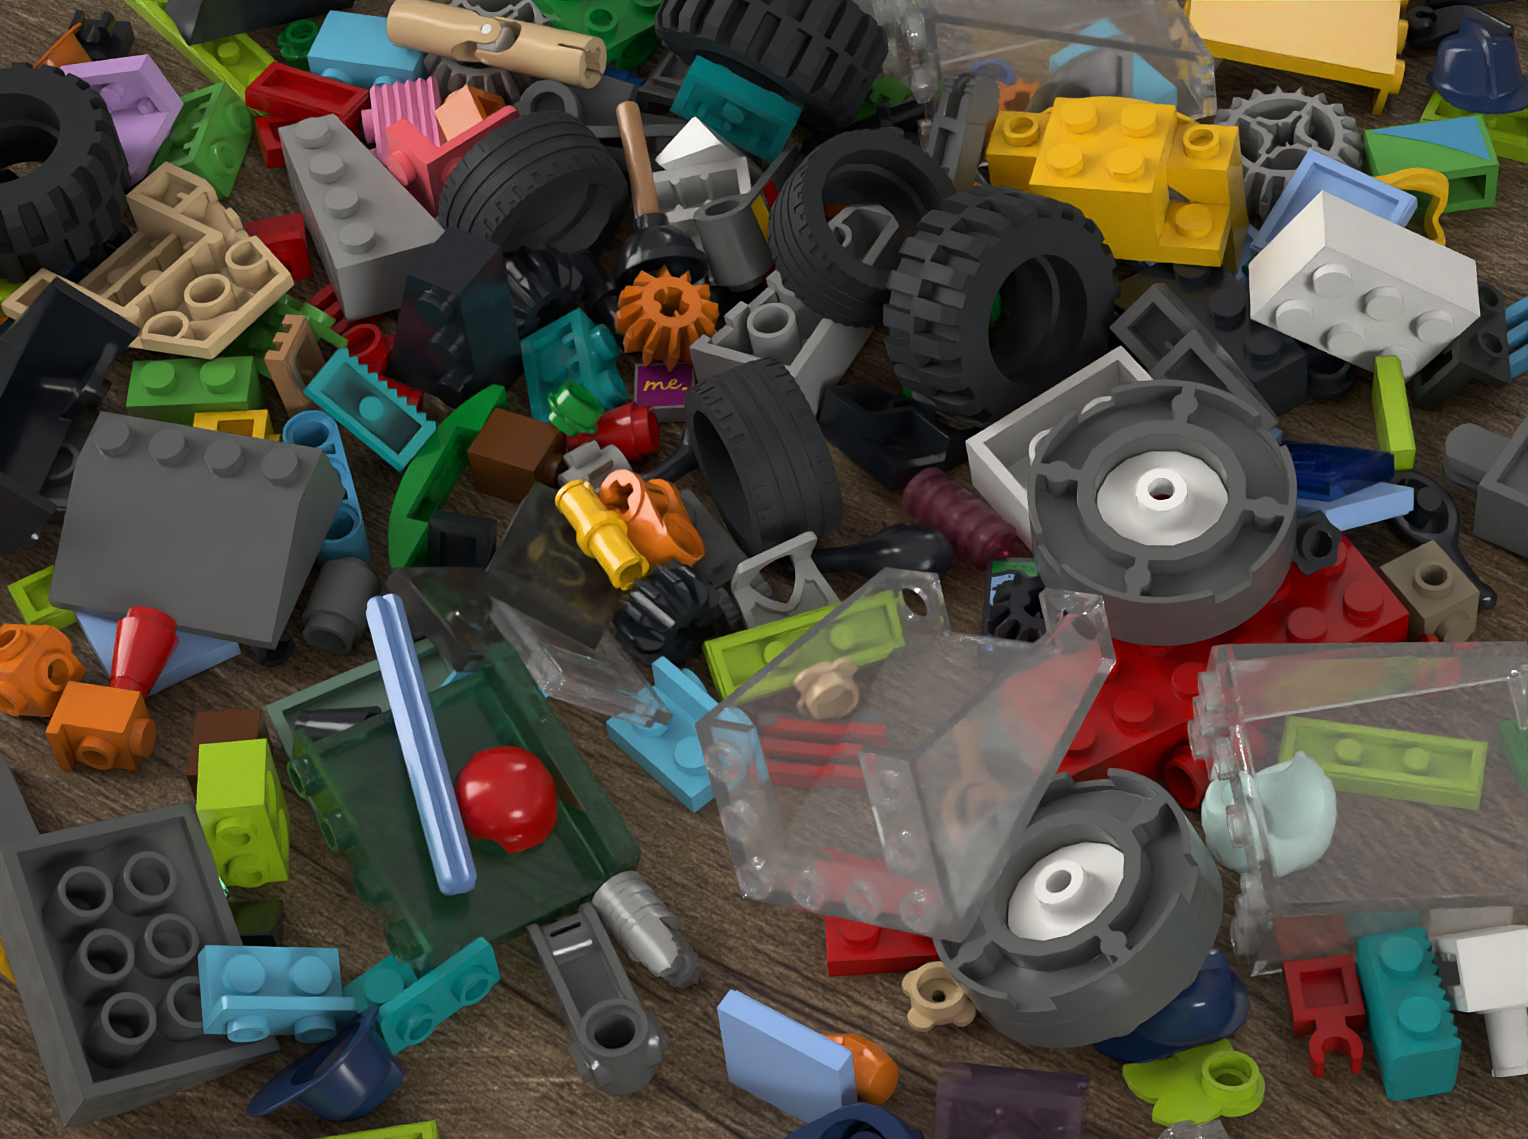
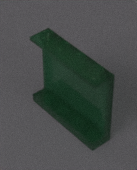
[287,639,642,980]

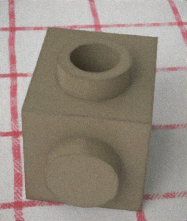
[1378,540,1480,648]

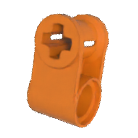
[598,469,706,567]

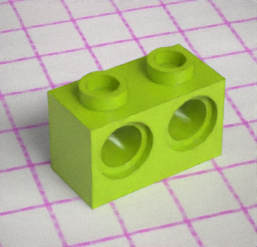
[196,738,290,888]

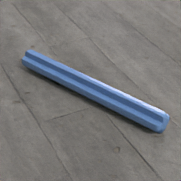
[366,593,477,896]

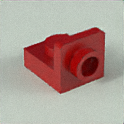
[245,212,313,281]

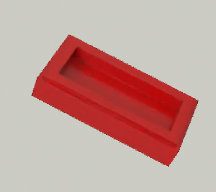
[245,62,372,131]

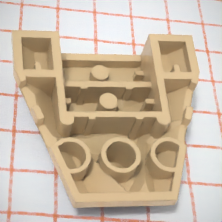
[1,161,295,359]

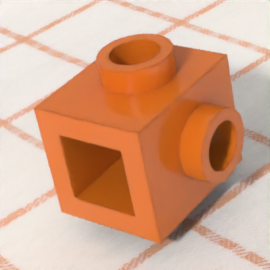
[0,623,87,717]

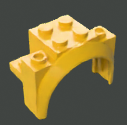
[986,96,1249,273]

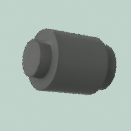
[302,557,382,655]

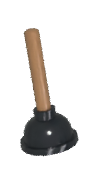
[612,101,709,292]

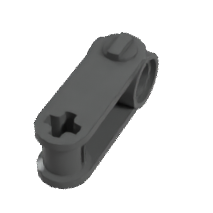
[525,901,668,1096]

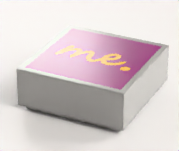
[634,362,697,423]

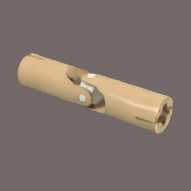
[386,0,607,89]

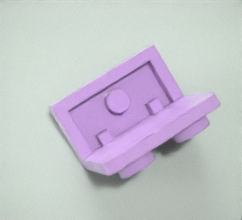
[60,54,184,186]

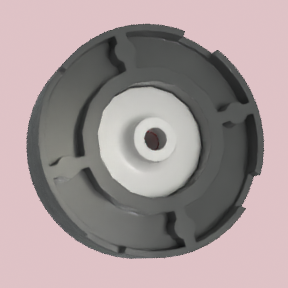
[1027,379,1297,646]
[930,768,1223,1048]

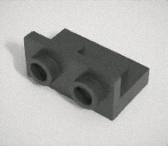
[1413,280,1511,412]

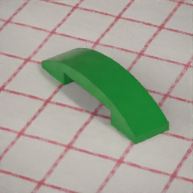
[388,384,509,586]

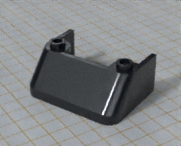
[0,276,141,556]

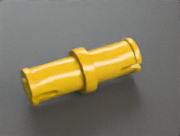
[555,479,650,591]

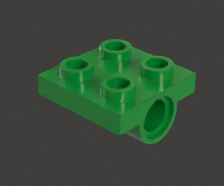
[532,0,663,71]

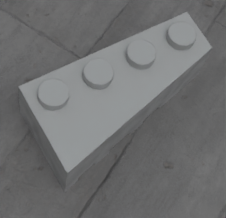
[278,113,445,323]
[689,202,906,416]

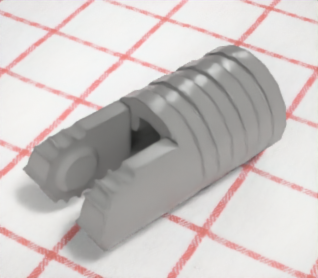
[591,870,703,989]

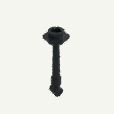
[1292,510,1342,575]

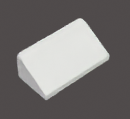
[655,116,764,186]

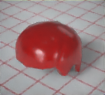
[453,746,559,853]

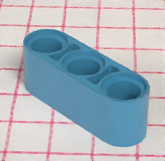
[283,410,372,572]

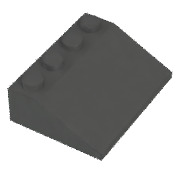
[48,411,346,650]
[0,801,280,1128]

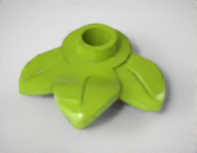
[1122,1038,1265,1129]

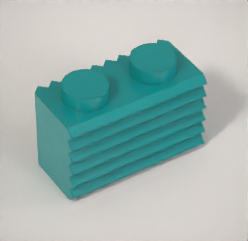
[303,348,436,472]
[1355,927,1462,1101]

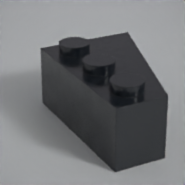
[387,226,524,409]

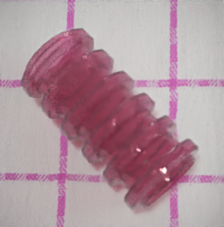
[901,466,1016,572]

